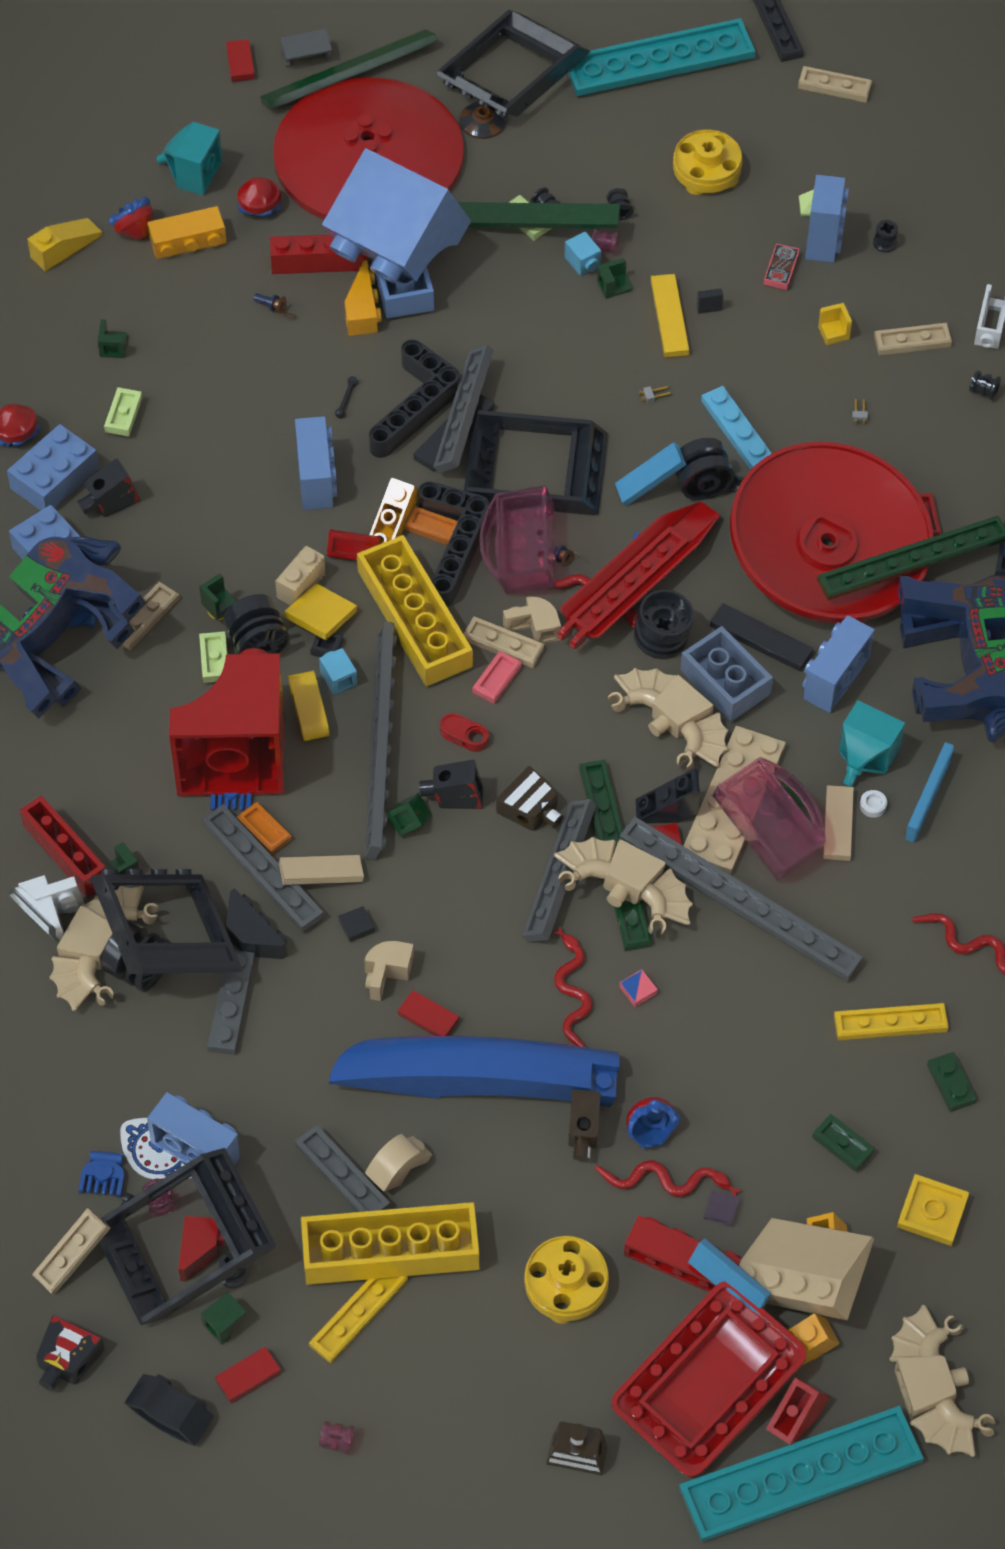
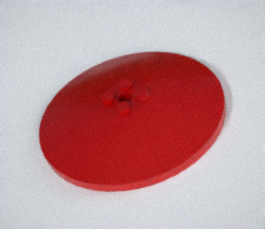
[273,77,463,220]
[730,442,933,623]

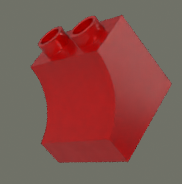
[169,648,285,796]

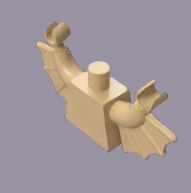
[608,668,728,771]
[554,837,693,935]
[50,886,158,1011]
[889,1305,996,1457]

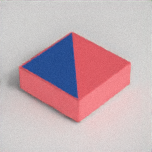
[619,970,658,1007]

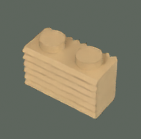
[275,546,325,605]

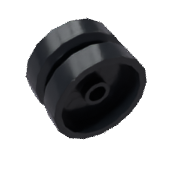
[675,438,735,500]

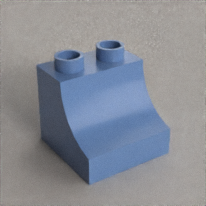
[322,148,471,283]

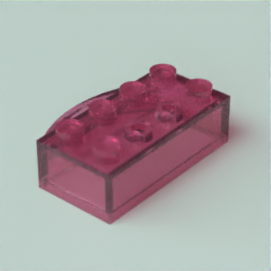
[480,485,556,595]
[712,757,826,881]

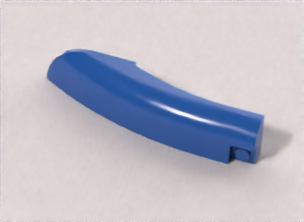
[329,1036,619,1107]

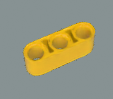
[288,670,330,742]

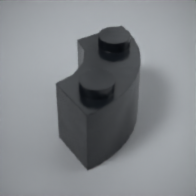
[124,1374,214,1446]

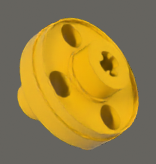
[673,130,742,195]
[525,1236,609,1324]

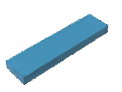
[905,742,954,843]

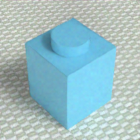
[565,232,601,276]
[319,648,357,695]

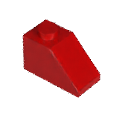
[178,1216,225,1281]
[766,1377,830,1445]

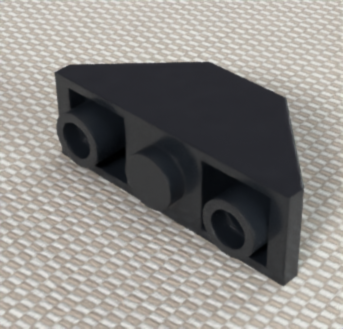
[636,768,700,824]
[226,888,287,959]

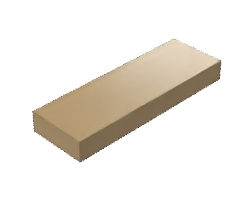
[798,66,872,102]
[874,323,952,356]
[122,582,180,650]
[463,616,544,668]
[823,785,854,861]
[279,855,364,885]
[32,1208,111,1294]

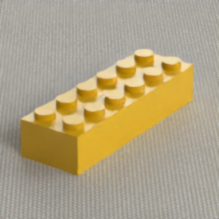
[357,535,473,687]
[301,1202,479,1285]

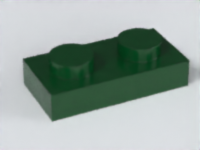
[927,1052,977,1112]
[812,1114,875,1172]

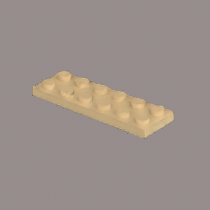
[684,726,786,875]

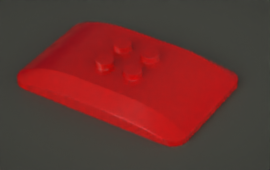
[611,1281,807,1477]

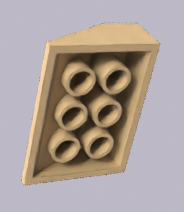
[739,1218,874,1320]

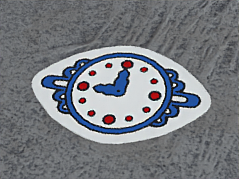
[120,1118,192,1181]

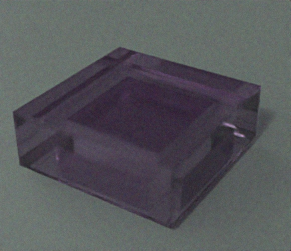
[704,1190,739,1227]

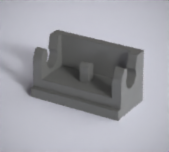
[280,28,332,67]

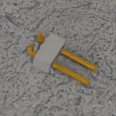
[639,386,671,404]
[852,399,868,424]

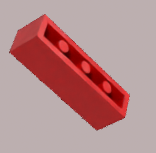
[270,234,369,274]
[20,795,106,898]
[624,1215,741,1292]

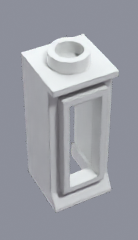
[974,284,1005,349]

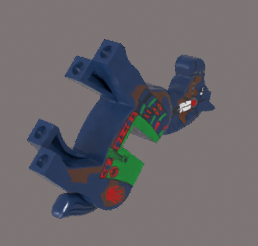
[0,536,146,719]
[898,546,1005,742]

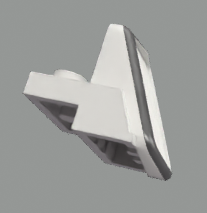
[9,875,85,942]

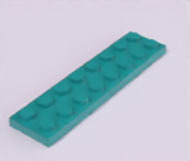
[567,18,756,96]
[679,1406,924,1543]

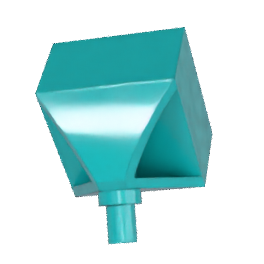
[156,122,223,196]
[839,700,905,787]

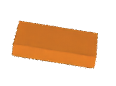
[405,506,458,545]
[236,802,292,856]

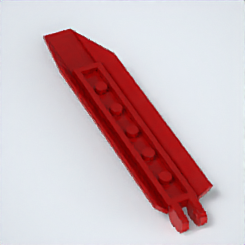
[557,501,721,649]

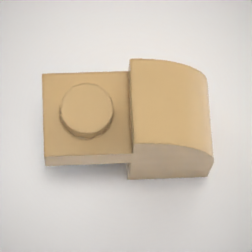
[503,597,561,644]
[364,941,414,1001]
[365,1134,433,1192]

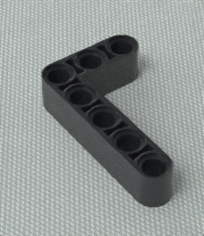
[369,339,460,458]
[418,481,489,607]

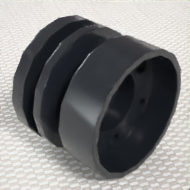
[634,589,694,659]
[223,594,290,654]
[101,920,172,992]

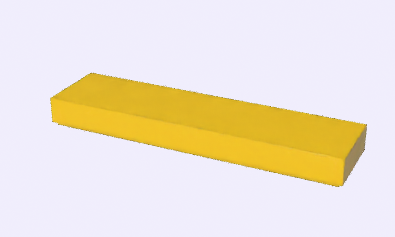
[650,274,689,358]
[834,1003,949,1041]
[309,1276,408,1363]

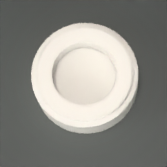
[860,790,887,818]

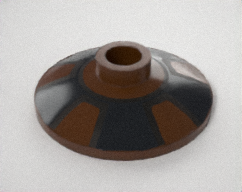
[459,102,506,139]

